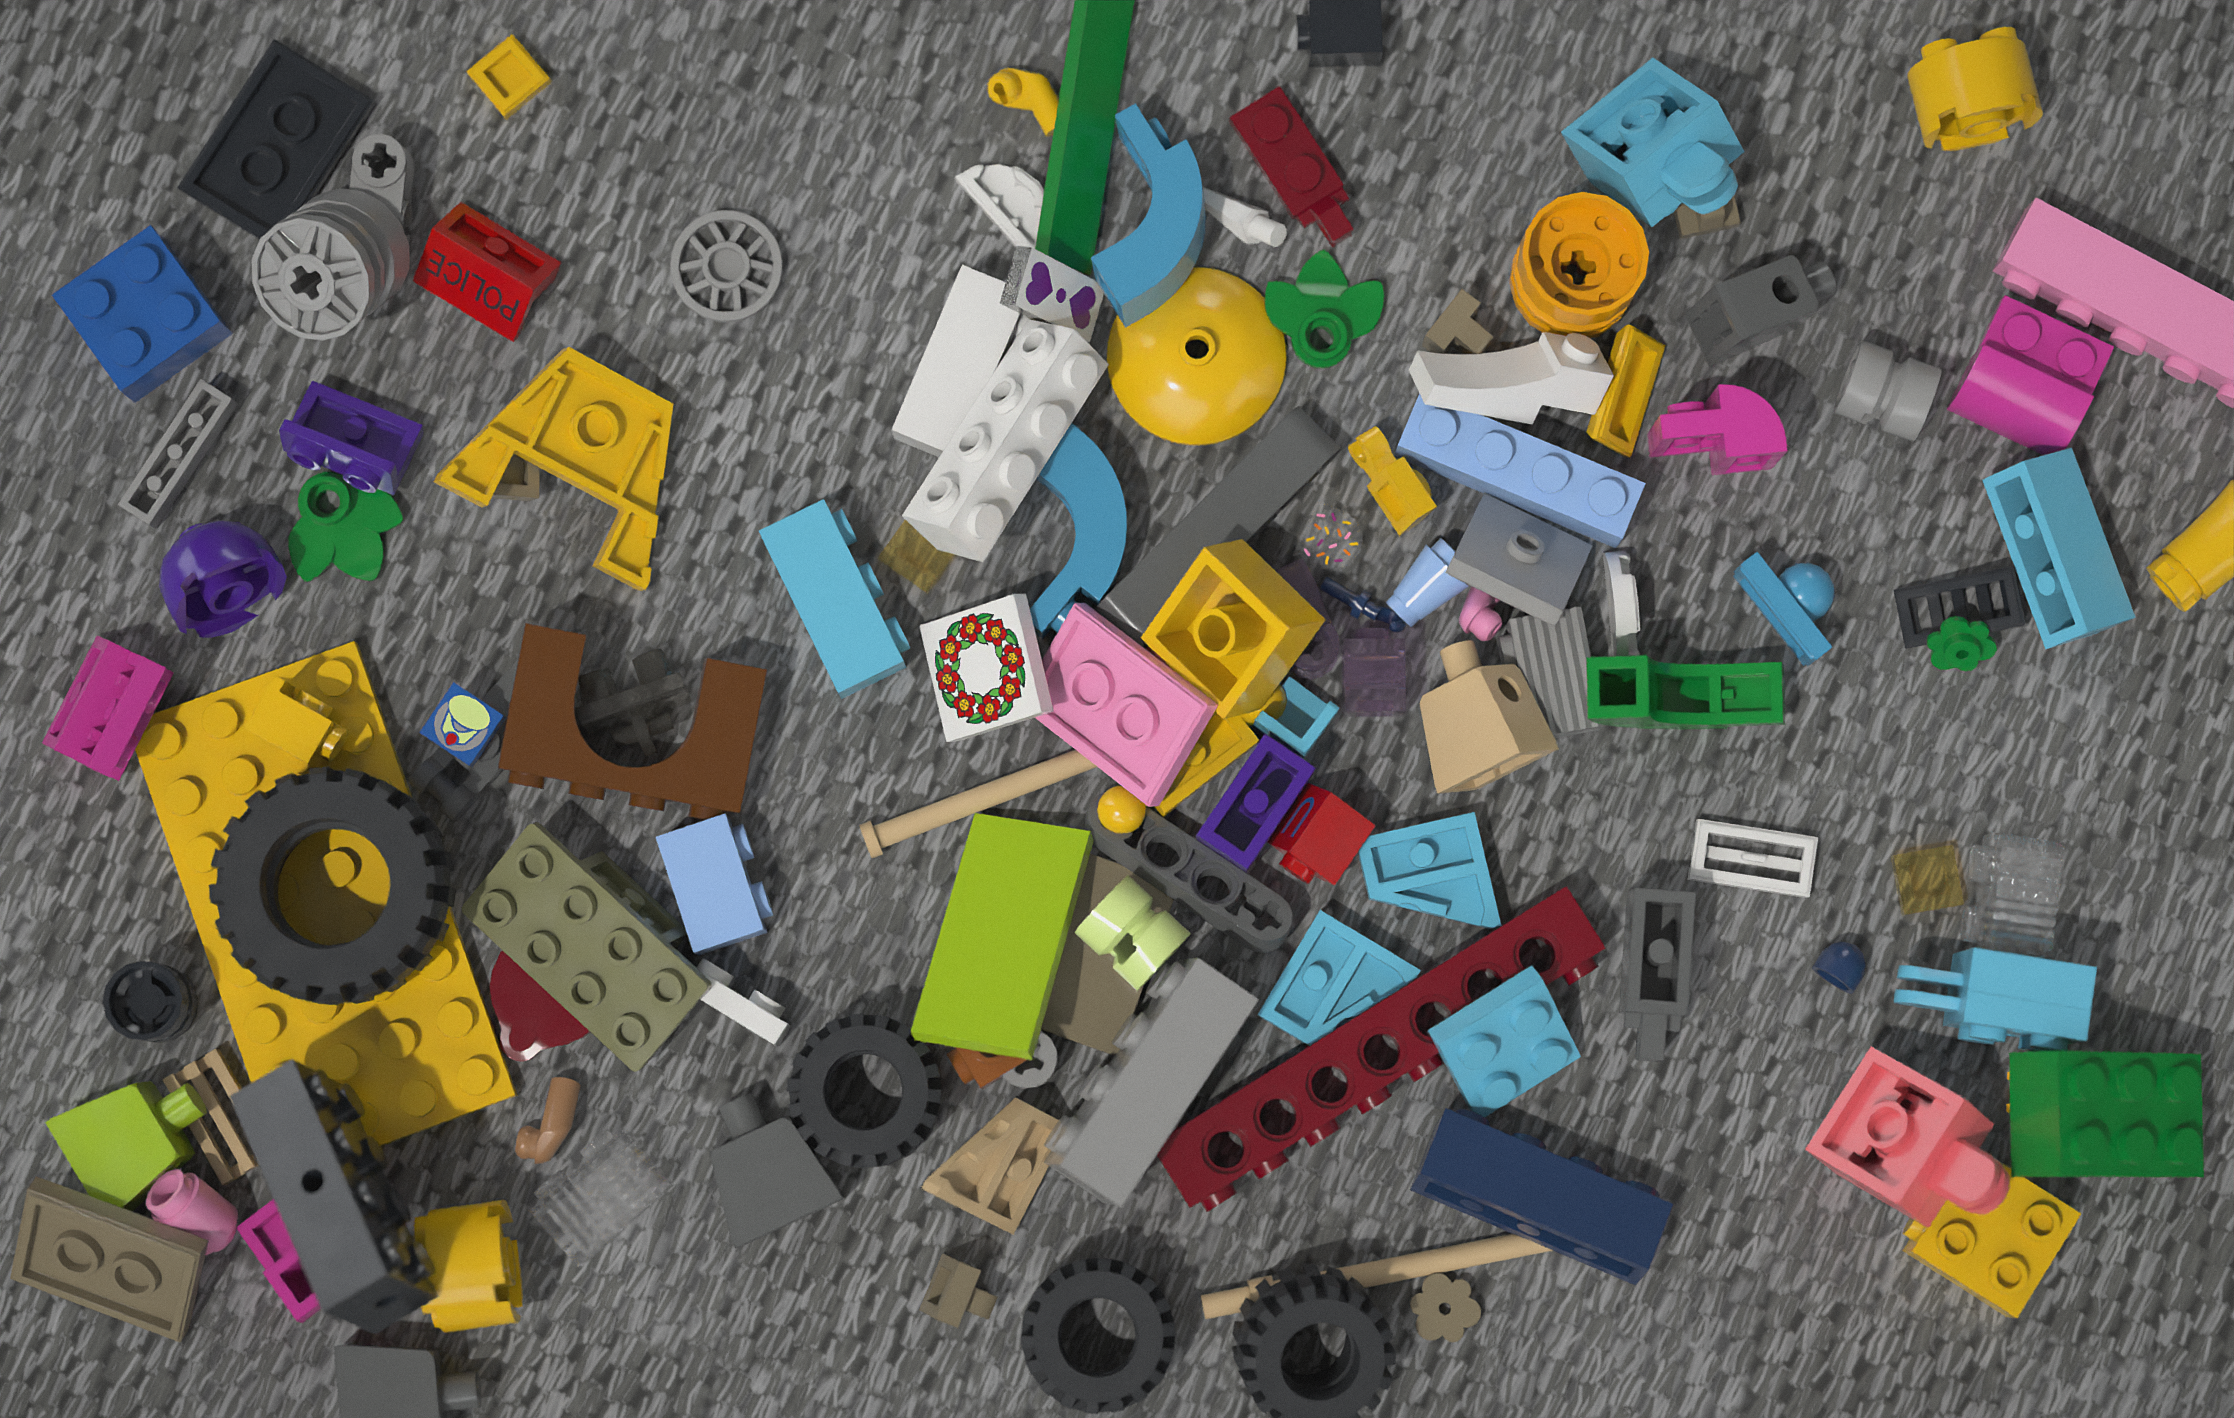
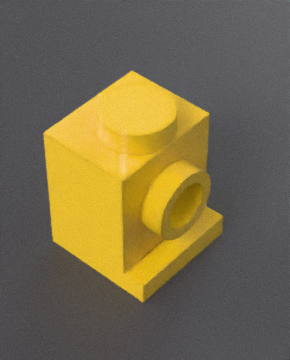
[244,675,348,768]

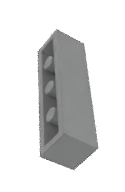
[118,379,238,529]

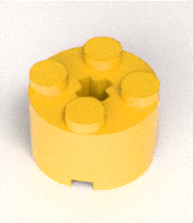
[1907,27,2043,151]
[414,1200,523,1333]

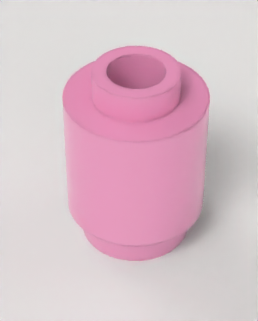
[146,1169,238,1255]

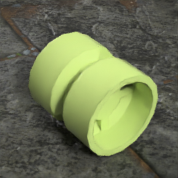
[1075,875,1191,991]

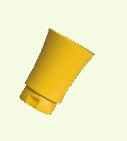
[2146,480,2234,612]

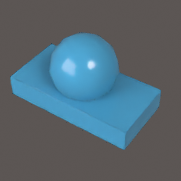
[1733,552,1835,666]

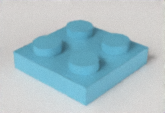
[1428,966,1581,1117]

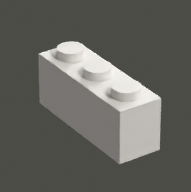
[892,265,1036,457]

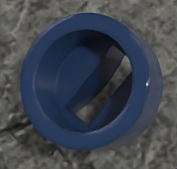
[1812,942,1866,994]

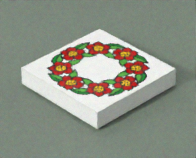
[919,594,1054,742]

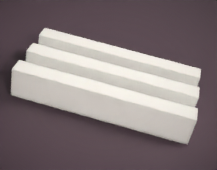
[1687,819,1818,898]

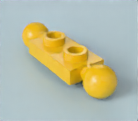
[1097,684,1287,833]

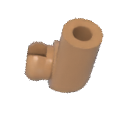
[515,1077,581,1164]

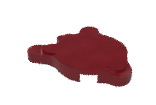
[490,950,591,1062]

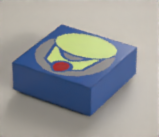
[419,682,506,768]

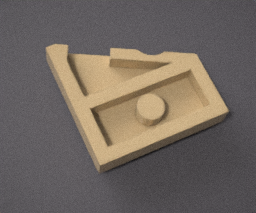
[922,1098,1059,1235]

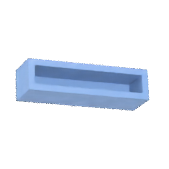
[1394,393,1646,548]

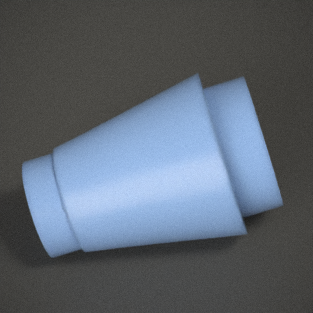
[1386,538,1469,627]

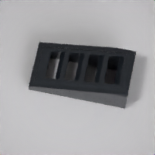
[1893,566,2027,649]

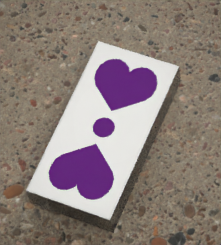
[1000,246,1104,343]

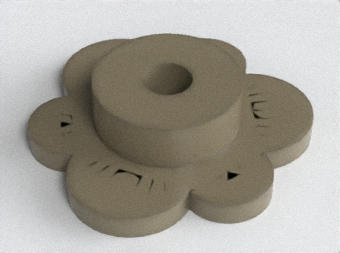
[1410,1273,1481,1342]

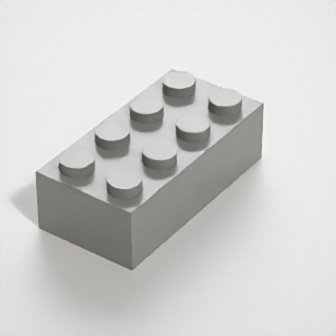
[1044,958,1259,1207]

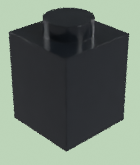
[1296,0,1383,68]

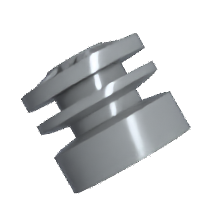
[252,188,410,341]

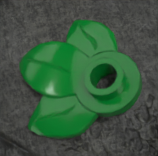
[1264,250,1384,369]
[288,472,404,582]

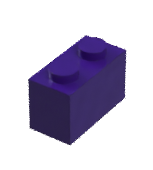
[1196,734,1316,873]

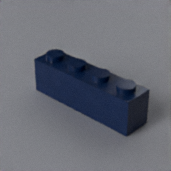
[1410,1108,1673,1285]

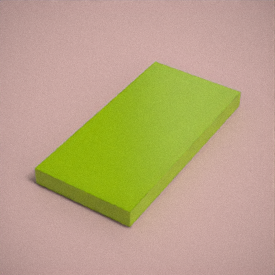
[911,813,1094,1060]

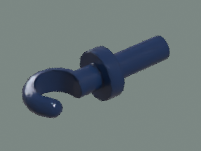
[1320,577,1406,633]

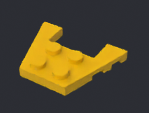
[434,347,673,591]

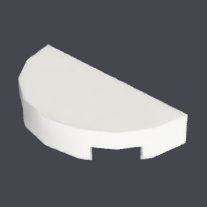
[955,164,1044,261]
[1603,551,1640,657]

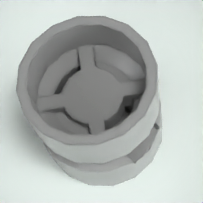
[1833,339,1942,442]

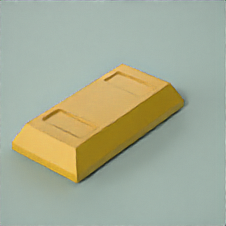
[1586,325,1665,458]

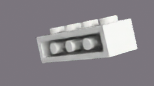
[902,319,1109,562]

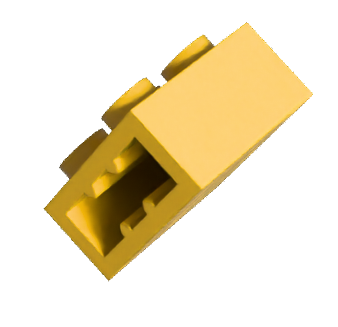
[1902,1162,2081,1318]

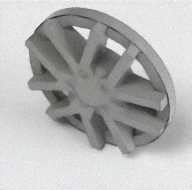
[670,210,783,322]

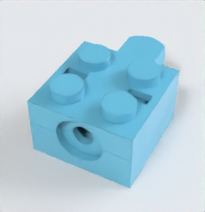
[1561,58,1744,227]
[1894,948,2097,1052]

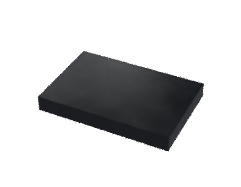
[177,39,377,240]

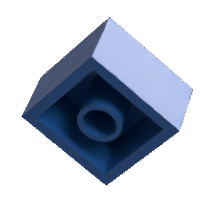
[52,225,233,403]

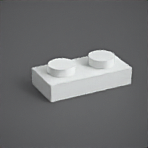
[697,958,791,1047]

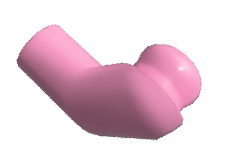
[1459,587,1502,641]

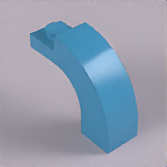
[1091,103,1206,328]
[1030,423,1127,639]

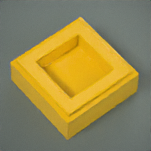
[466,34,552,120]

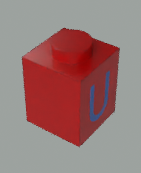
[1267,783,1376,886]

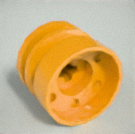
[1509,192,1649,338]

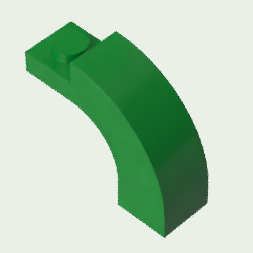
[1586,655,1785,729]

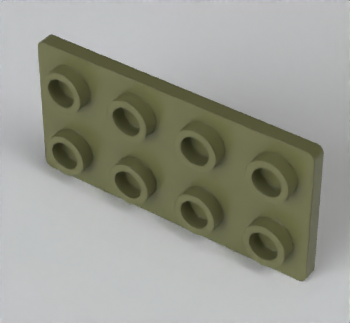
[461,822,711,1072]

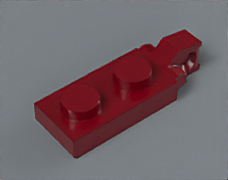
[1229,86,1354,248]

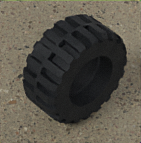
[209,767,456,1005]

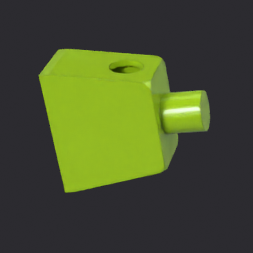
[45,1081,207,1212]

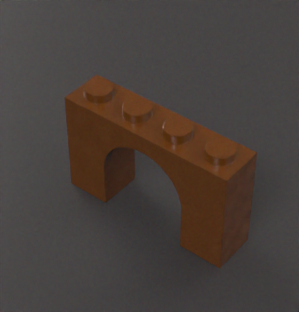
[498,623,767,820]

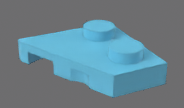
[1358,812,1501,929]
[1257,910,1421,1046]

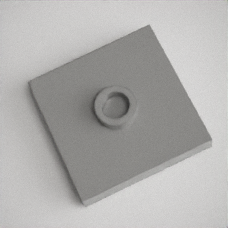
[1445,493,1593,626]

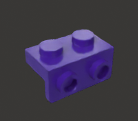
[279,380,424,495]

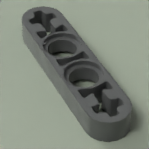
[1084,792,1293,953]

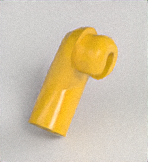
[987,68,1059,137]

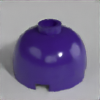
[159,521,287,638]

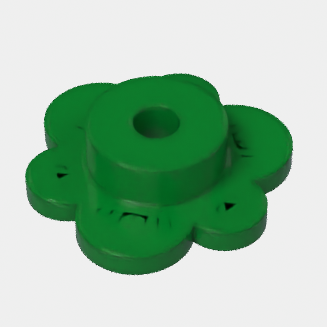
[1927,616,1997,671]

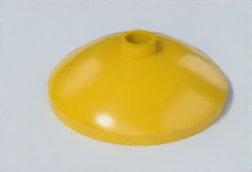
[1107,267,1286,446]

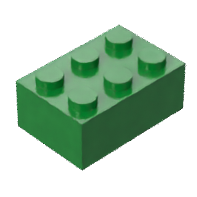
[2009,1051,2204,1178]

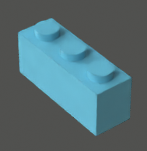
[1982,448,2136,649]
[759,499,910,699]

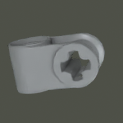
[349,134,415,243]

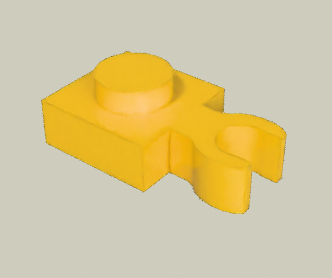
[1348,426,1437,536]

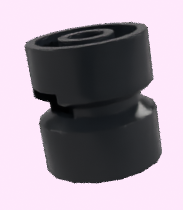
[102,961,199,1043]

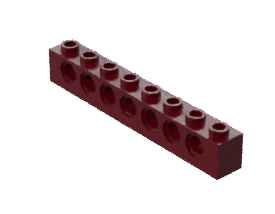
[1156,886,1606,1212]

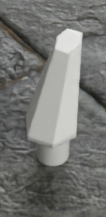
[1203,188,1286,247]

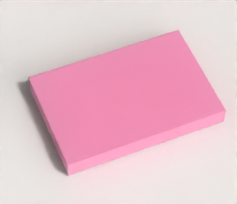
[1035,603,1218,807]

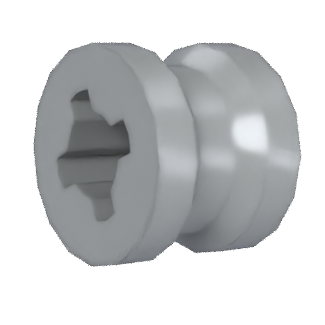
[1002,1031,1058,1089]

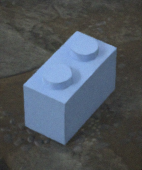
[656,814,773,956]

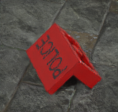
[412,201,561,342]

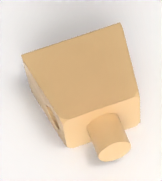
[1420,640,1558,794]

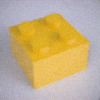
[1141,539,1326,720]

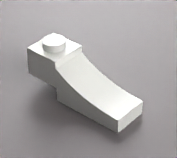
[1409,332,1614,424]

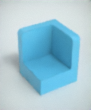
[1253,676,1340,759]

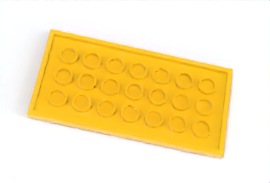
[135,641,518,1146]

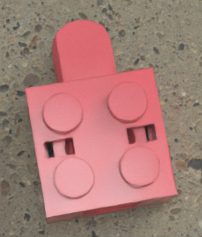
[1805,1047,2009,1228]

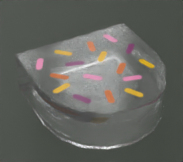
[1292,500,1363,572]

